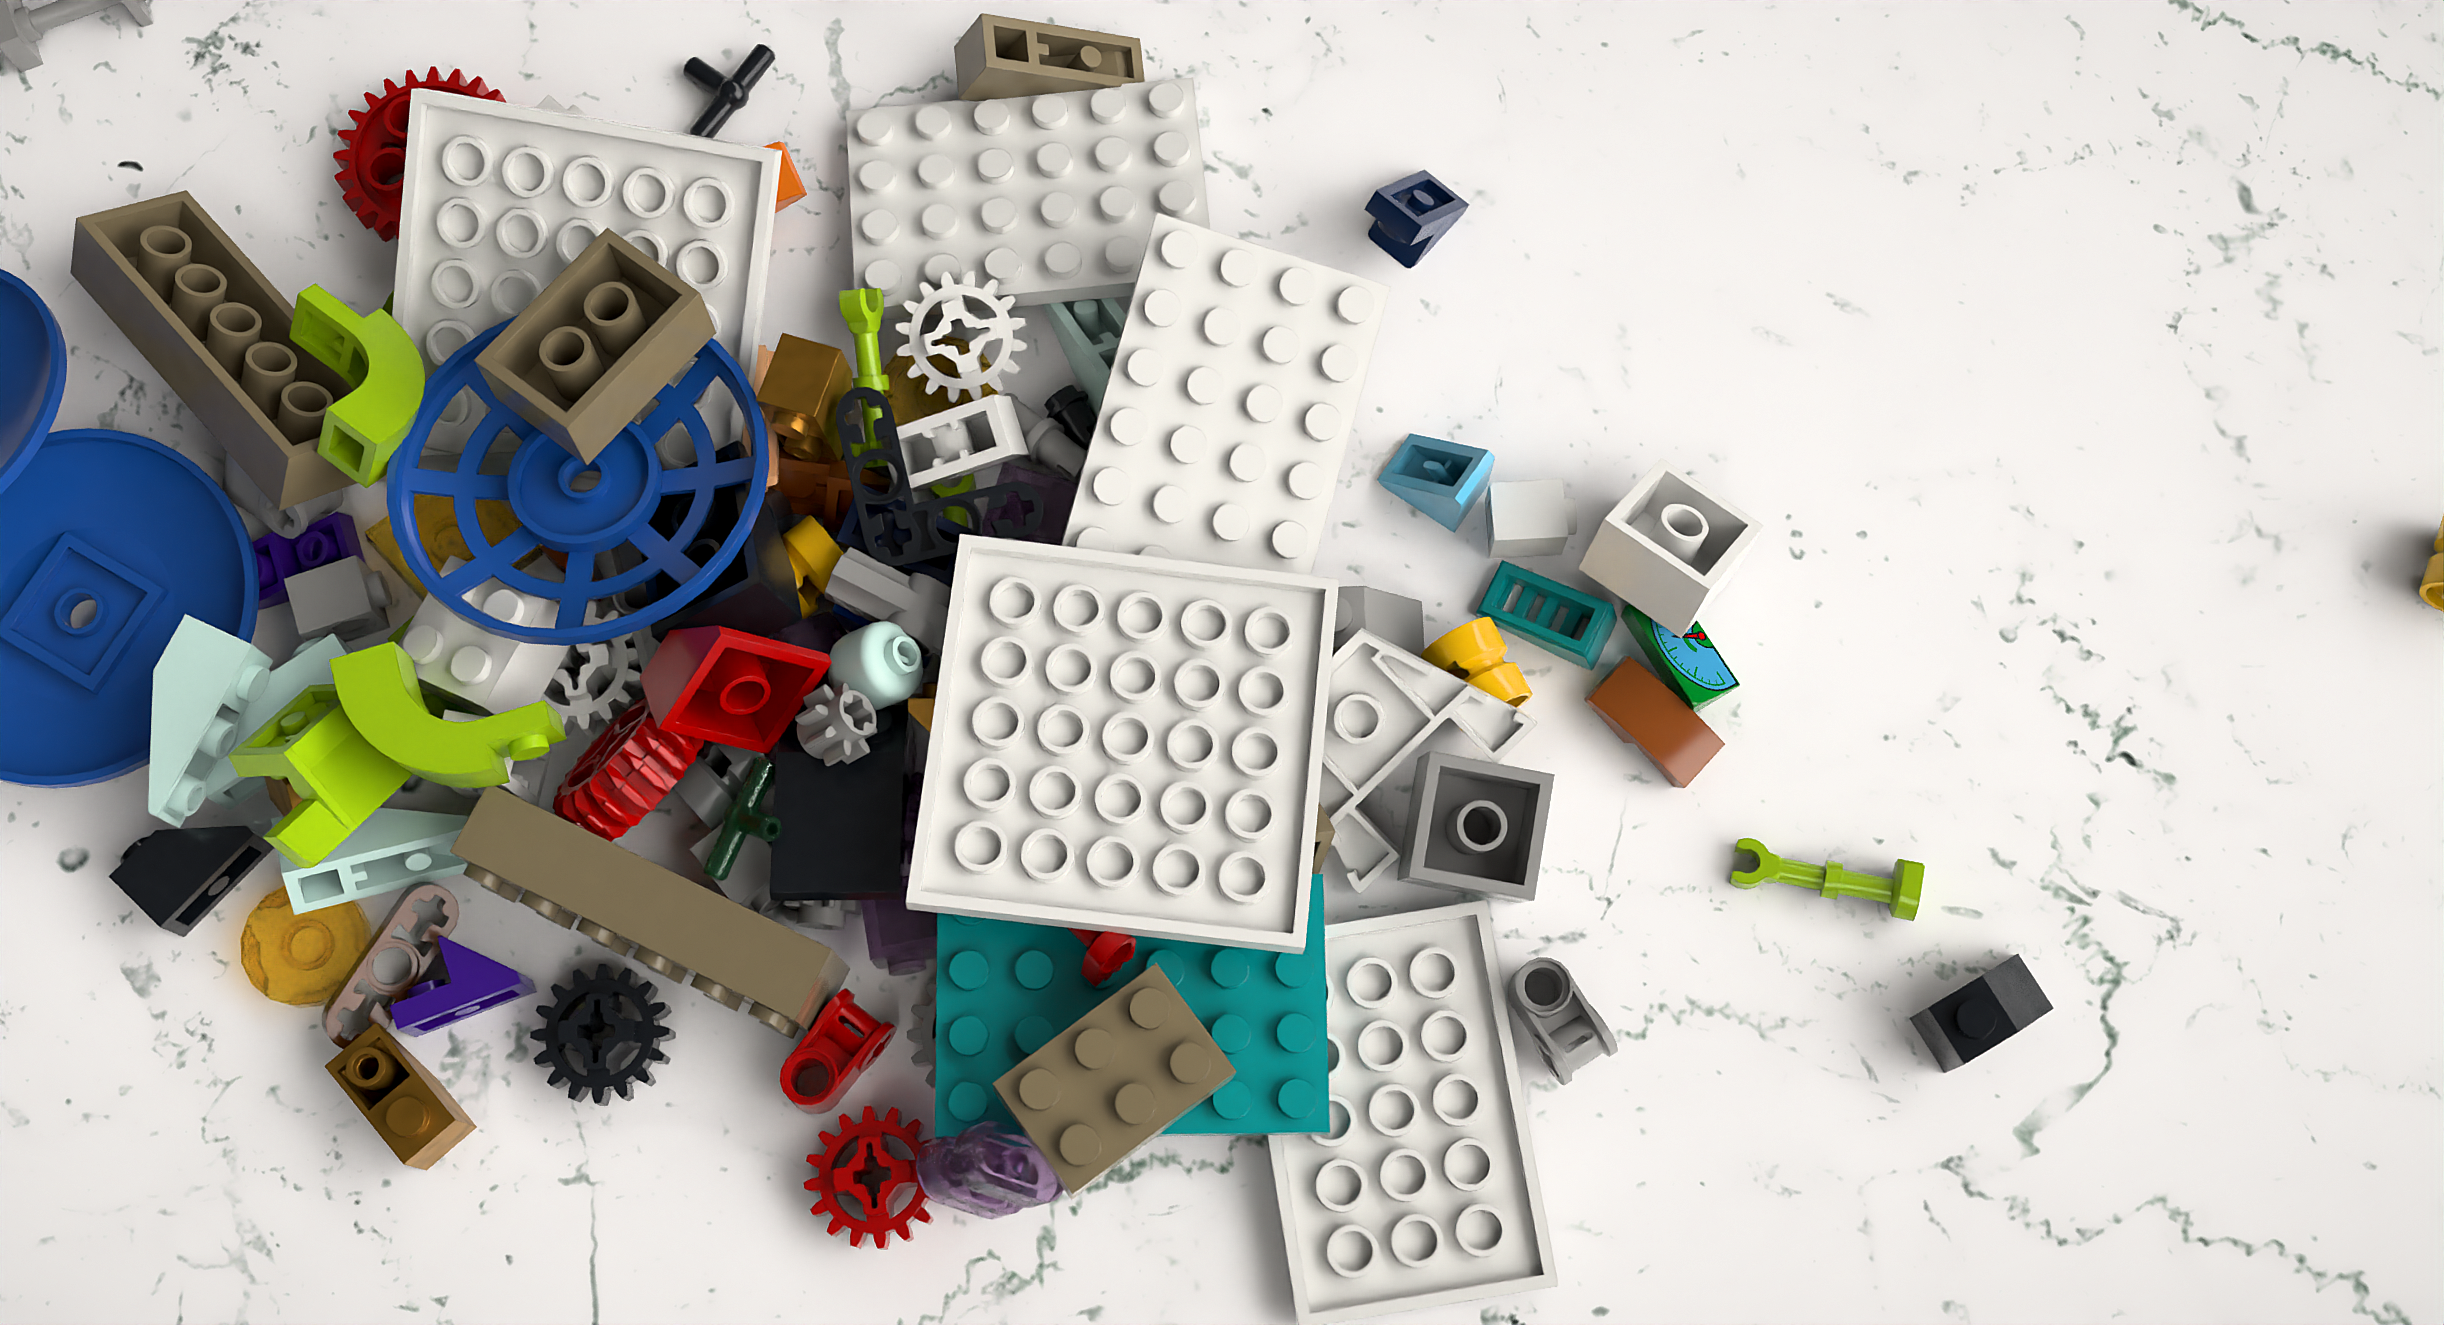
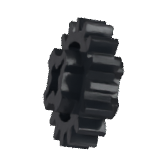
[530,964,676,1106]

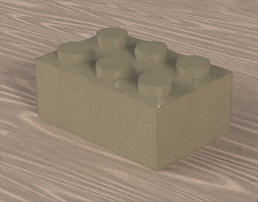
[474,228,717,465]
[992,963,1237,1200]

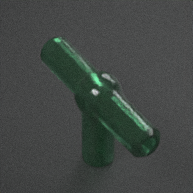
[703,757,782,881]

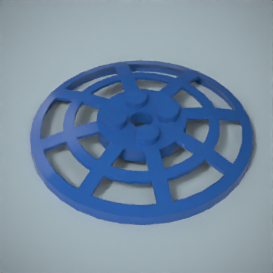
[386,315,769,646]

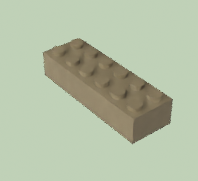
[70,190,357,511]
[450,786,850,1039]

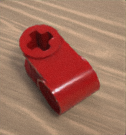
[780,988,897,1114]

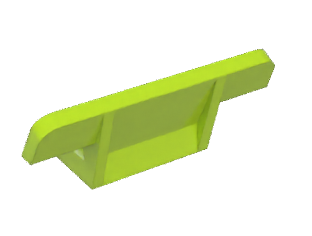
[227,684,447,868]

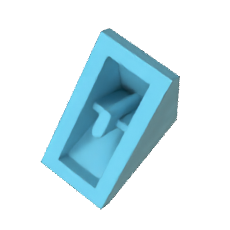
[1377,433,1495,533]

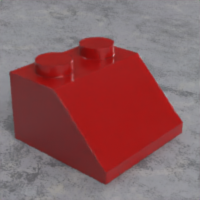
[639,625,832,754]

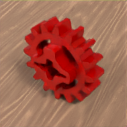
[803,1105,948,1250]

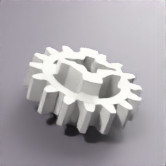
[895,270,1028,403]
[539,601,643,736]

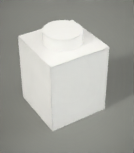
[1484,478,1577,559]

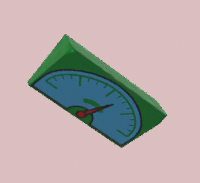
[1620,603,1740,713]

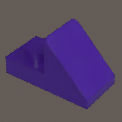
[390,935,537,1037]

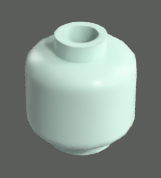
[828,621,923,711]

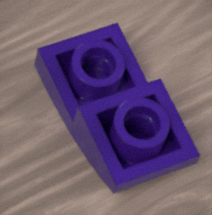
[252,511,366,610]

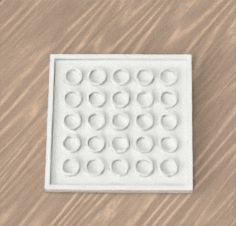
[392,88,782,491]
[906,534,1339,955]

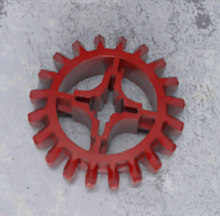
[552,696,704,842]

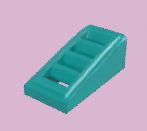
[1475,560,1617,671]

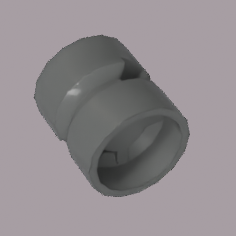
[672,740,776,831]

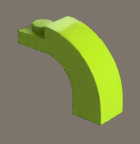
[289,283,425,489]
[329,641,567,788]

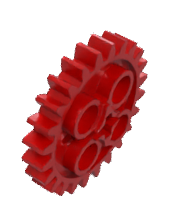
[333,66,507,243]

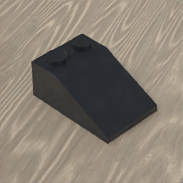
[641,440,803,644]
[769,705,916,901]

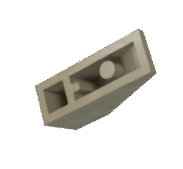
[954,13,1145,102]

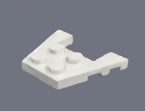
[1319,628,1538,894]

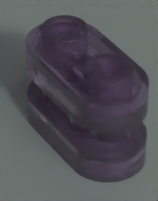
[916,1120,1064,1220]

